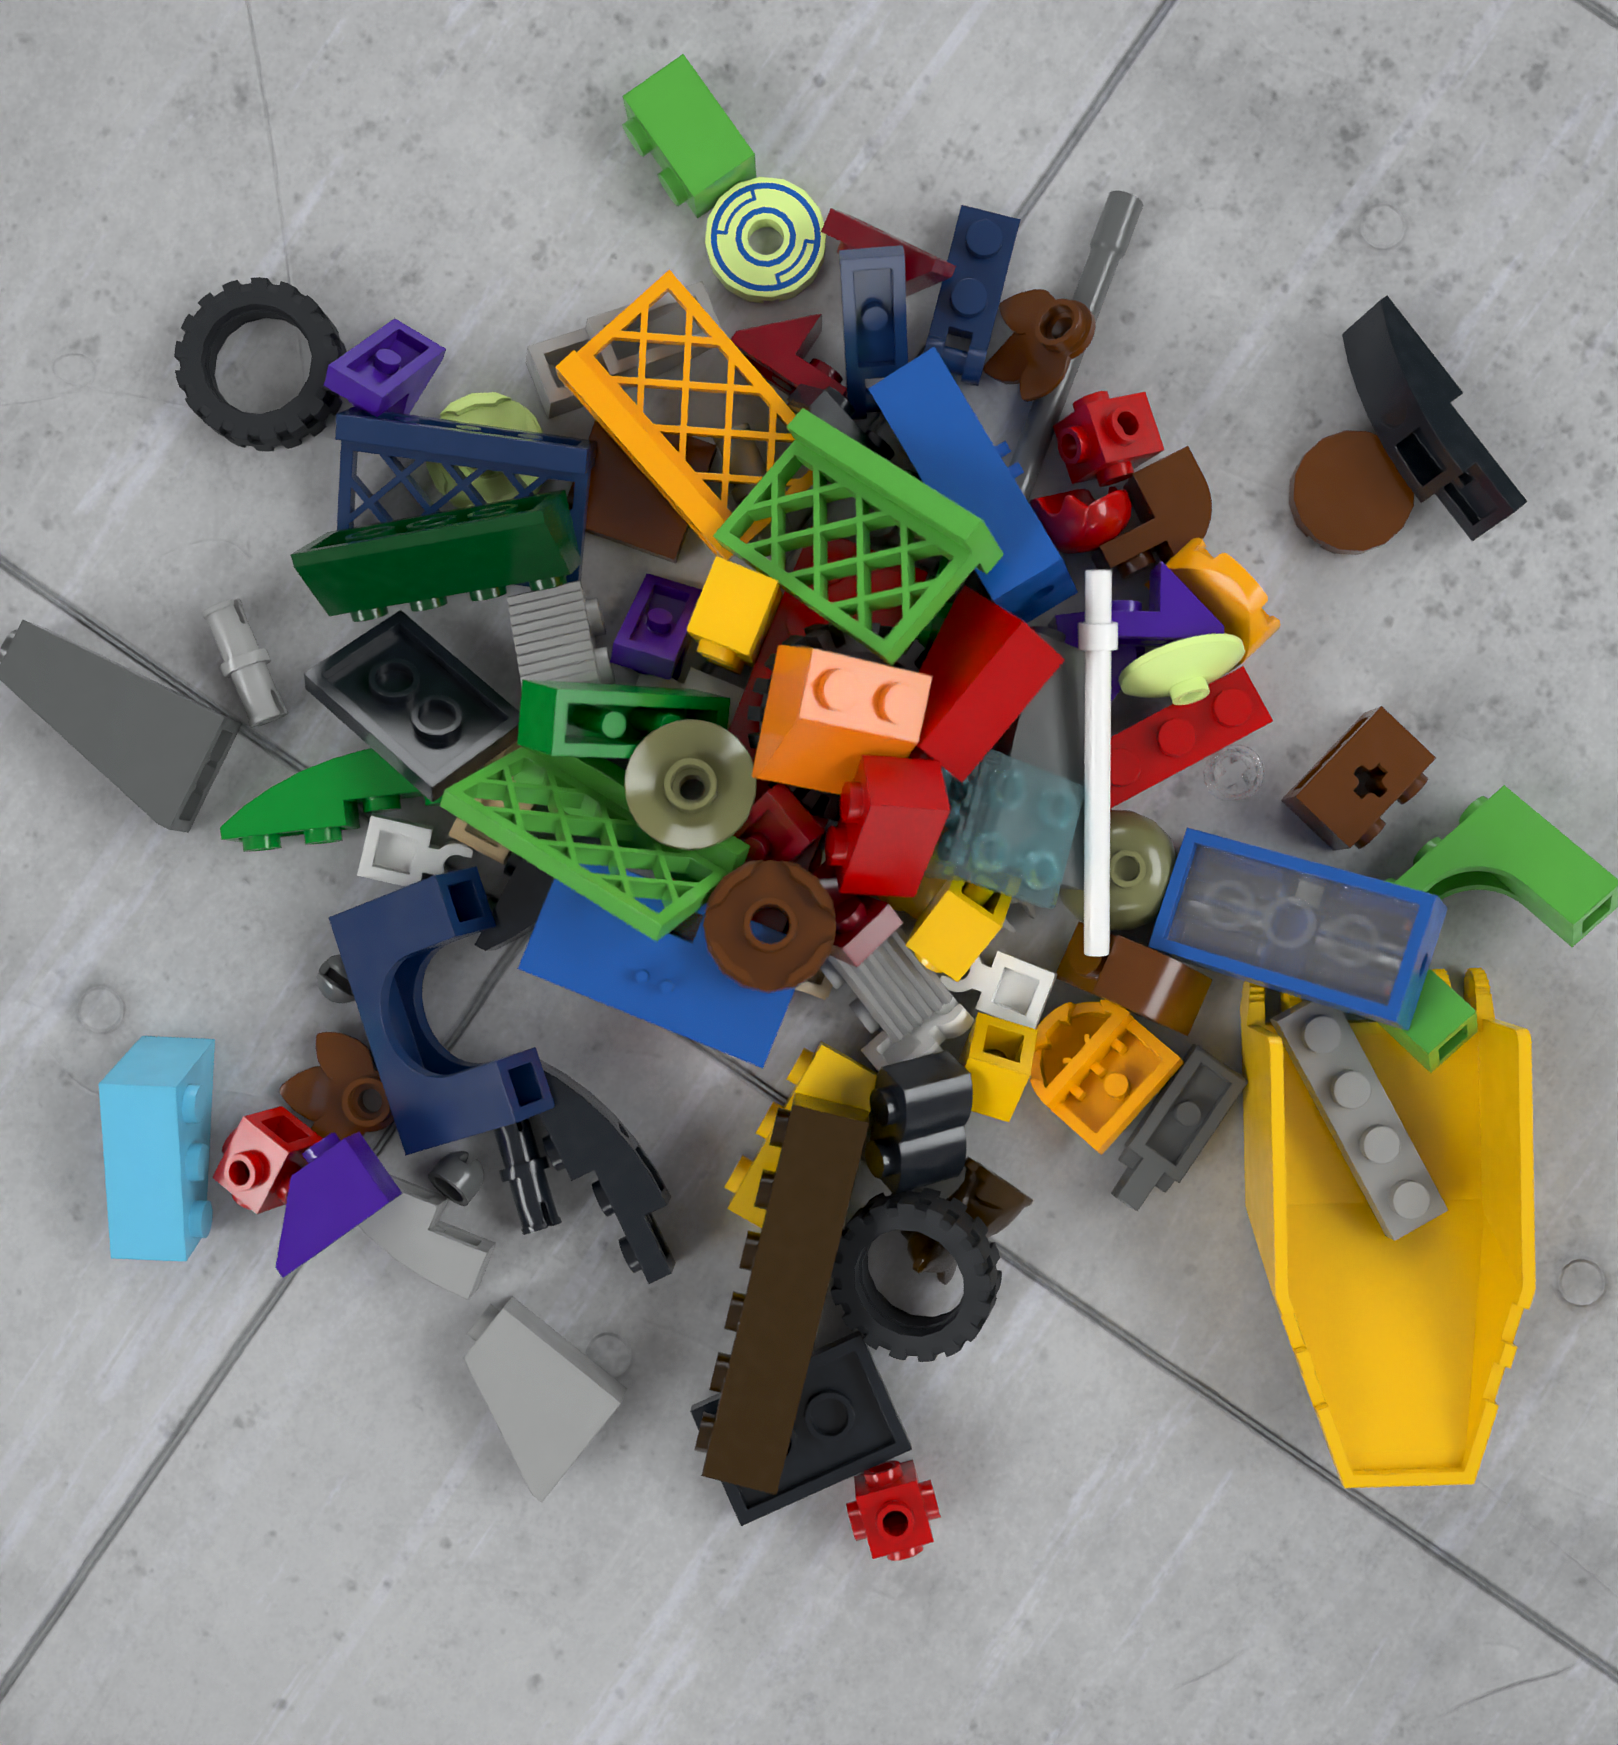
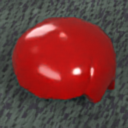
[1029,486,1132,554]

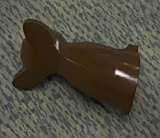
[900,1156,1034,1285]

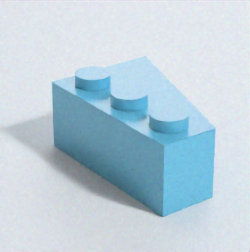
[99,1036,215,1262]

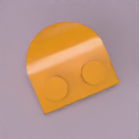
[1145,538,1280,672]
[1030,999,1184,1155]

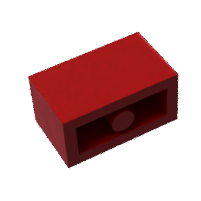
[825,755,950,897]

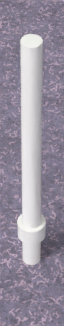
[1078,569,1118,957]

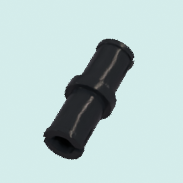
[494,1118,562,1235]

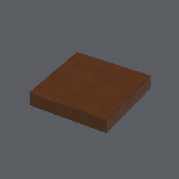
[567,420,717,564]

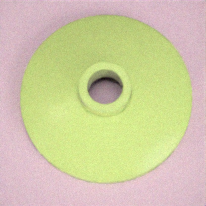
[1119,634,1245,705]

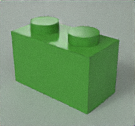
[622,54,757,219]

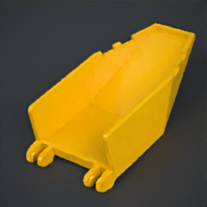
[1240,968,1536,1488]

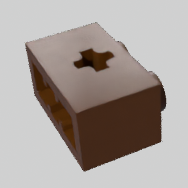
[1281,706,1436,851]

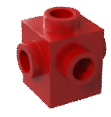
[1053,391,1165,487]
[212,1106,323,1214]
[846,1460,941,1561]

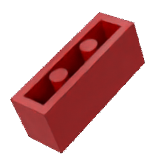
[1110,666,1273,809]

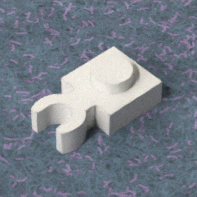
[357,813,473,887]
[940,951,1058,1029]
[861,993,974,1071]

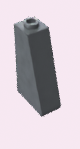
[0,619,243,833]
[948,626,1085,891]

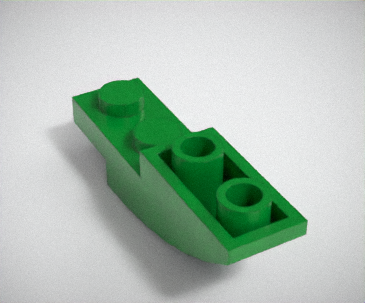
[220,748,476,852]

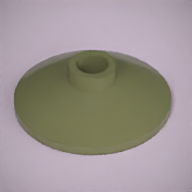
[624,720,757,850]

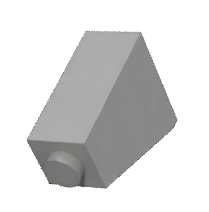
[463,1296,627,1503]

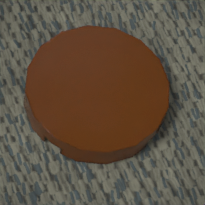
[1288,430,1414,555]

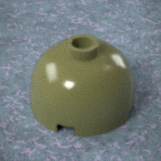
[1058,810,1178,931]

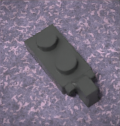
[1111,1044,1248,1211]

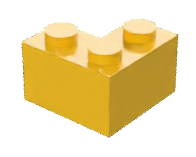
[877,824,1019,982]

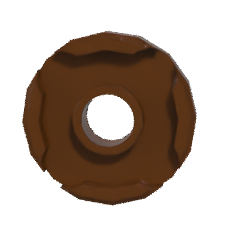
[703,860,836,993]

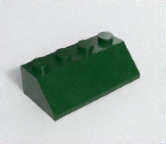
[291,489,581,622]

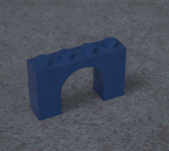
[328,866,555,1155]

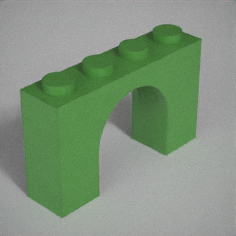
[1376,785,1618,1073]

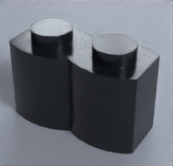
[865,1050,973,1195]

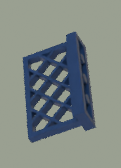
[335,407,597,587]

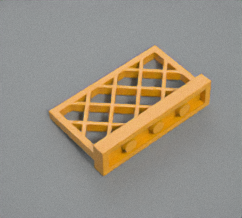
[555,269,813,561]

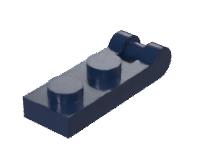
[924,205,1021,386]
[839,245,908,420]

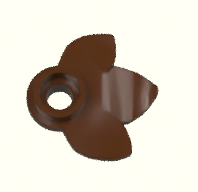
[983,289,1096,402]
[279,1032,394,1140]

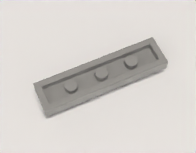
[1270,1000,1448,1241]

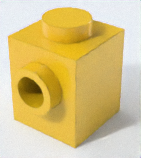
[958,1012,1038,1122]

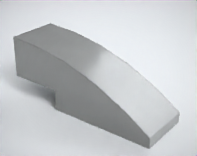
[526,281,722,419]
[358,1174,496,1300]

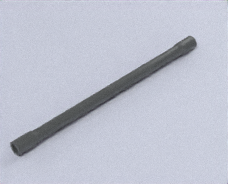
[962,191,1143,601]

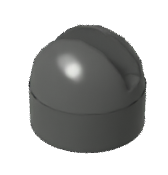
[317,954,355,1003]
[428,1151,484,1206]

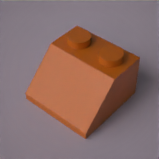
[751,645,932,795]

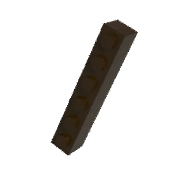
[694,1093,869,1495]

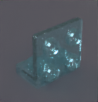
[923,749,1084,909]

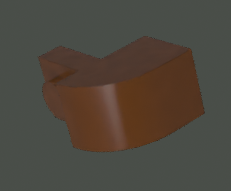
[1091,446,1212,580]
[1056,922,1212,1036]

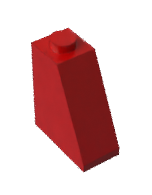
[908,586,1065,783]

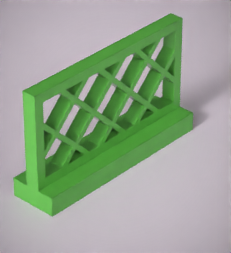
[713,408,1004,666]
[440,746,750,942]

